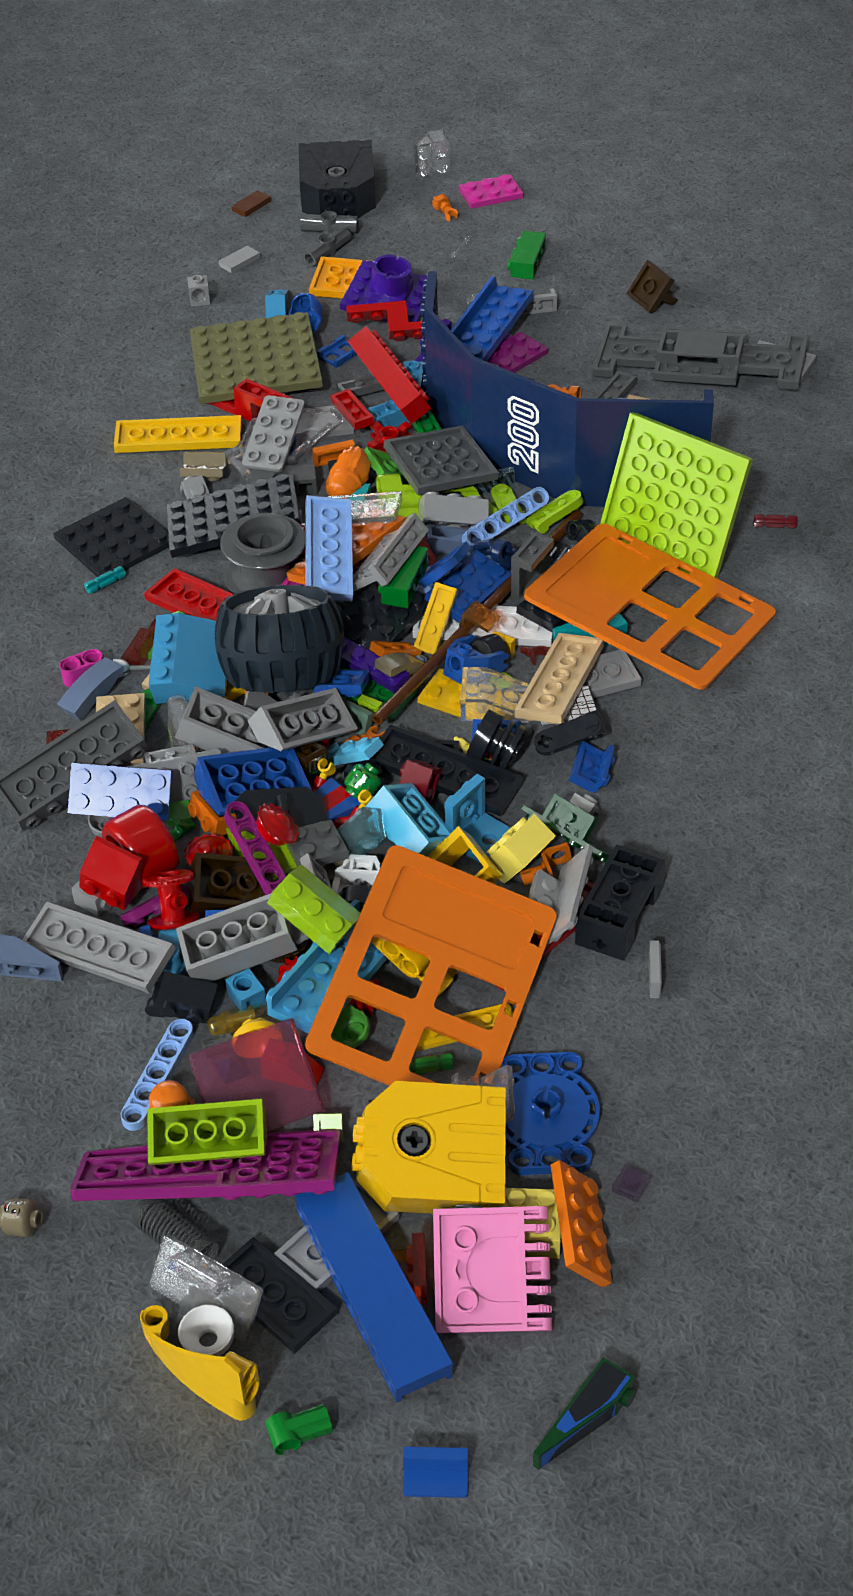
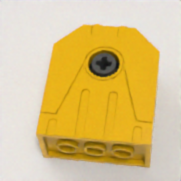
[352,1081,506,1214]

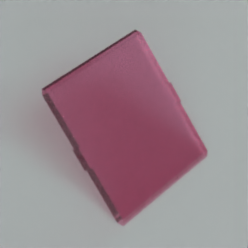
[188,1018,325,1133]

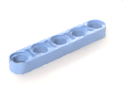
[462,487,549,549]
[121,1019,194,1131]

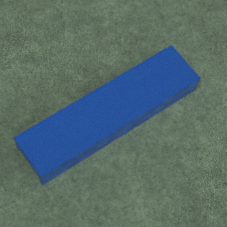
[295,1172,453,1403]

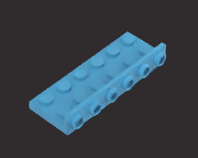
[266,899,388,1033]

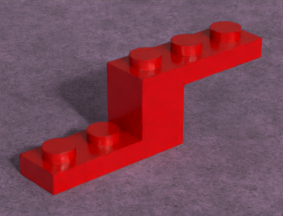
[346,300,444,341]
[208,378,294,422]

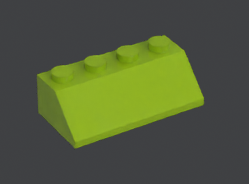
[147,1099,267,1165]

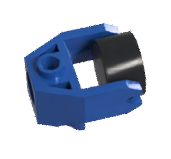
[443,633,510,684]

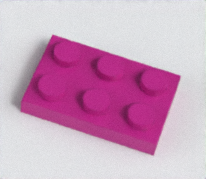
[459,175,523,209]

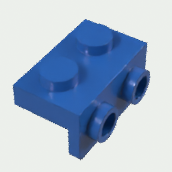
[569,741,615,793]

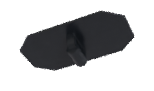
[234,787,327,836]

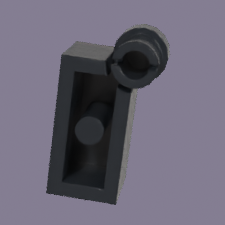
[145,971,218,1024]

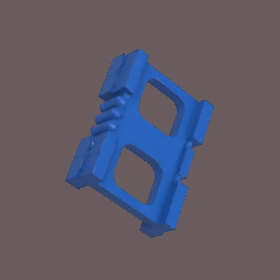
[316,334,357,368]

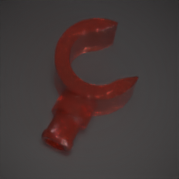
[520,646,549,666]

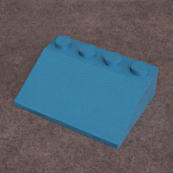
[149,613,227,704]

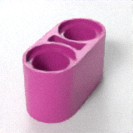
[60,649,103,687]

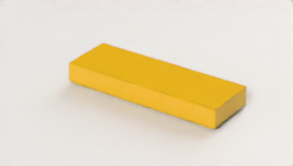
[414,582,459,655]

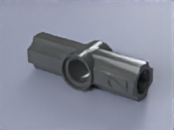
[300,211,358,234]
[303,225,351,267]

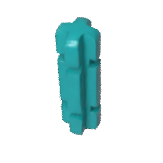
[84,566,126,594]

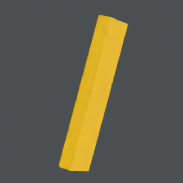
[415,1003,517,1052]

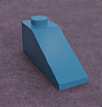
[265,289,289,318]

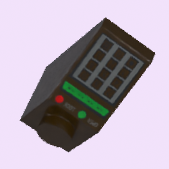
[294,742,328,780]

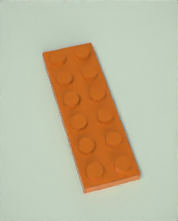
[287,509,406,585]

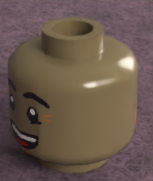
[0,1198,43,1237]

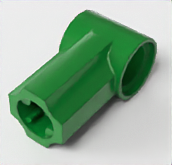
[265,1404,333,1455]

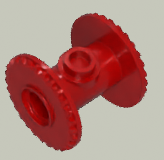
[142,869,200,930]

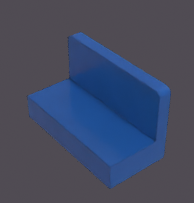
[403,1447,468,1498]

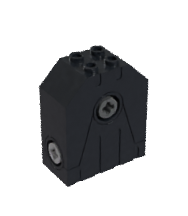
[298,139,376,218]

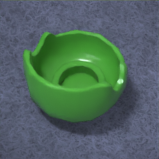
[331,1004,371,1048]

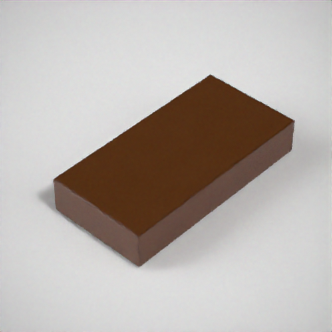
[232,190,271,217]

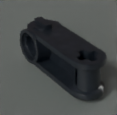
[534,710,607,756]

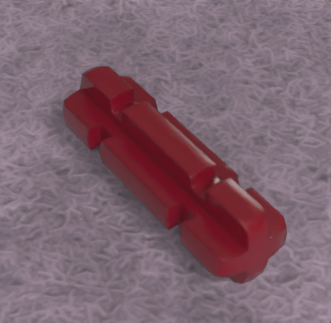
[753,514,797,528]

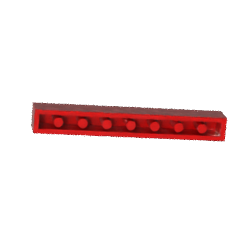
[347,326,431,424]

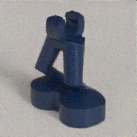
[469,537,518,571]

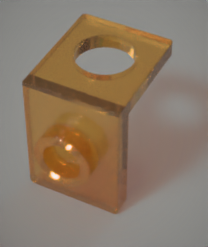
[458,600,501,633]

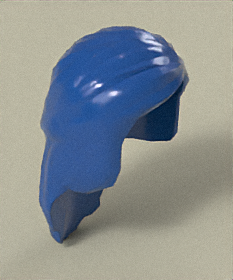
[289,293,323,335]

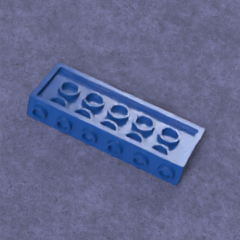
[450,276,534,362]

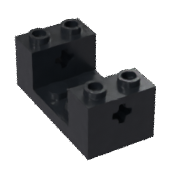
[575,844,665,961]

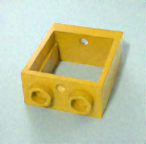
[427,826,502,884]

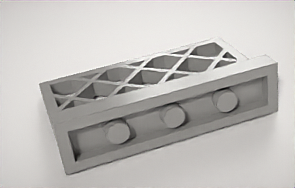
[353,513,429,592]

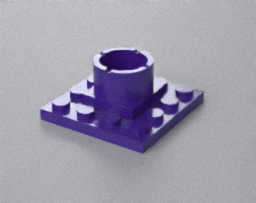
[340,255,428,322]

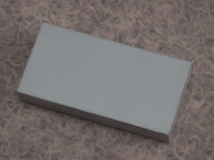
[219,246,260,273]
[649,941,662,998]

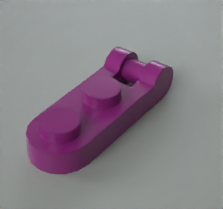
[120,885,190,928]

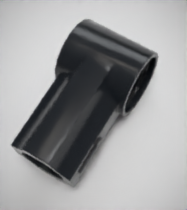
[565,519,595,542]

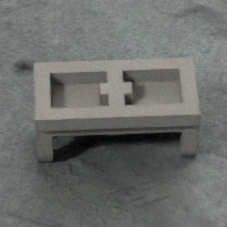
[521,288,557,315]

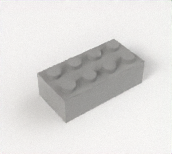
[176,893,297,982]

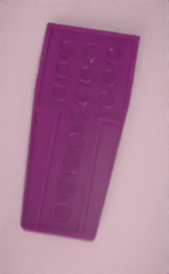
[70,1129,342,1201]

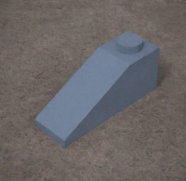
[0,934,63,981]

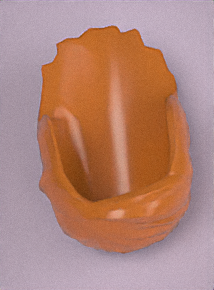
[326,446,371,499]

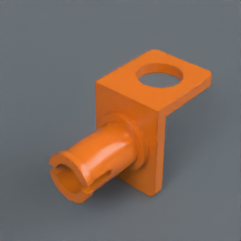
[519,842,572,886]

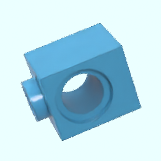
[225,968,267,1016]

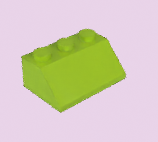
[267,864,360,955]

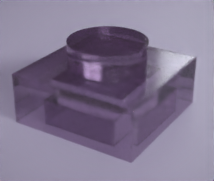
[612,1165,651,1203]

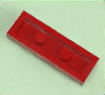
[330,389,374,430]

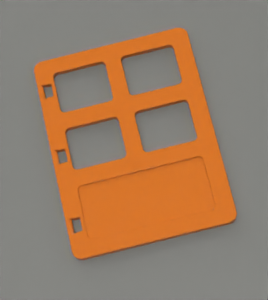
[524,524,776,690]
[305,845,556,1087]

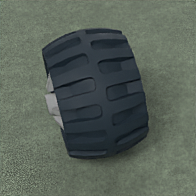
[215,585,344,693]

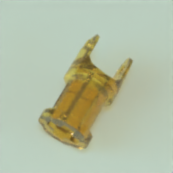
[207,1005,256,1035]

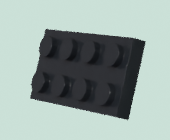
[210,1237,338,1354]

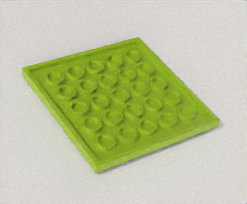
[600,412,753,579]

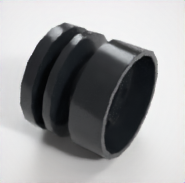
[466,709,527,769]

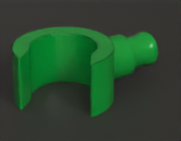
[170,817,195,841]

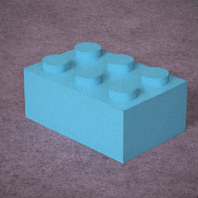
[366,783,452,857]

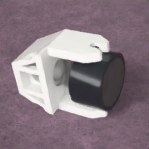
[332,854,380,912]

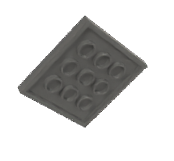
[384,425,499,495]

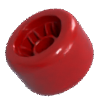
[102,805,179,889]

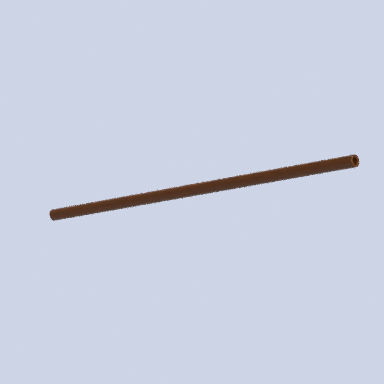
[372,510,582,725]

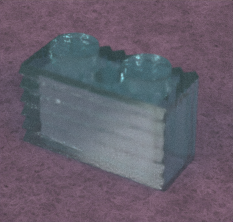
[337,807,386,855]

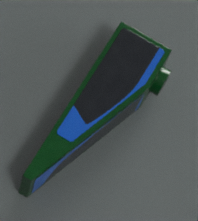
[533,1357,636,1470]

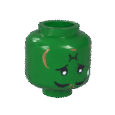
[344,762,382,799]

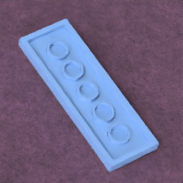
[305,495,353,602]

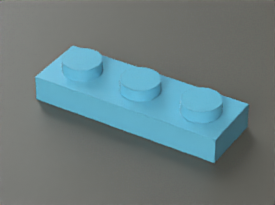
[326,737,384,766]

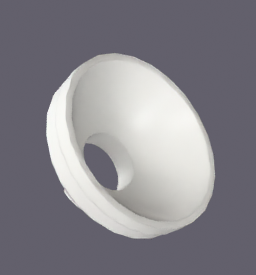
[178,1305,234,1356]

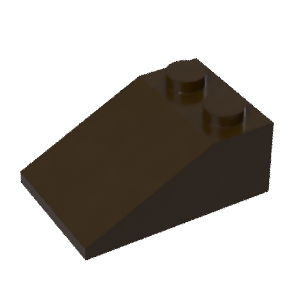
[189,852,273,913]

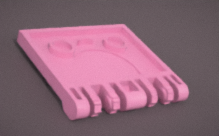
[433,1206,552,1334]

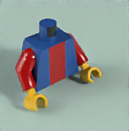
[311,758,373,832]

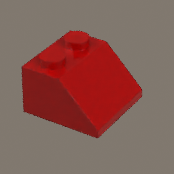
[79,836,142,910]

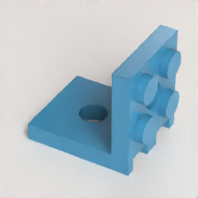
[444,774,510,863]

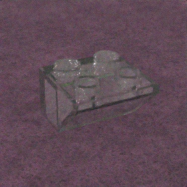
[413,129,450,177]

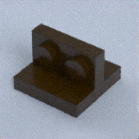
[626,260,678,314]

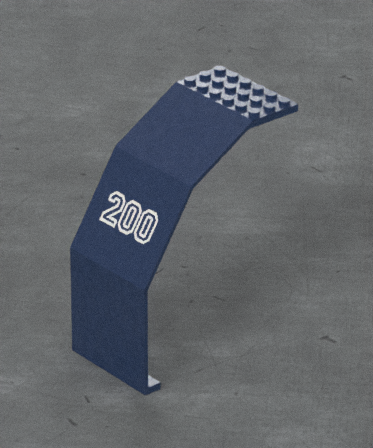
[420,271,714,507]

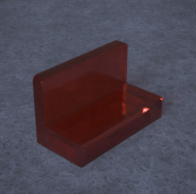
[121,619,156,666]

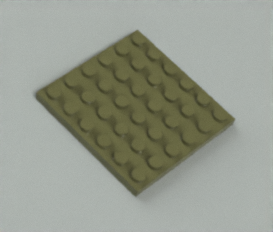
[190,312,323,404]

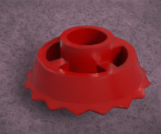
[256,803,300,846]
[184,833,233,865]

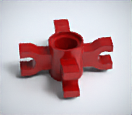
[368,421,412,452]

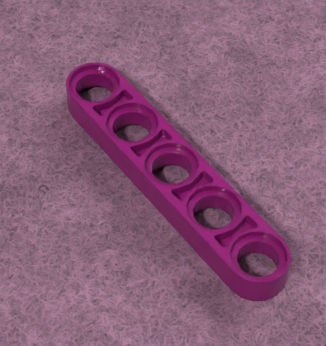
[224,801,286,895]

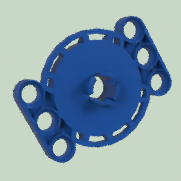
[500,1052,600,1175]

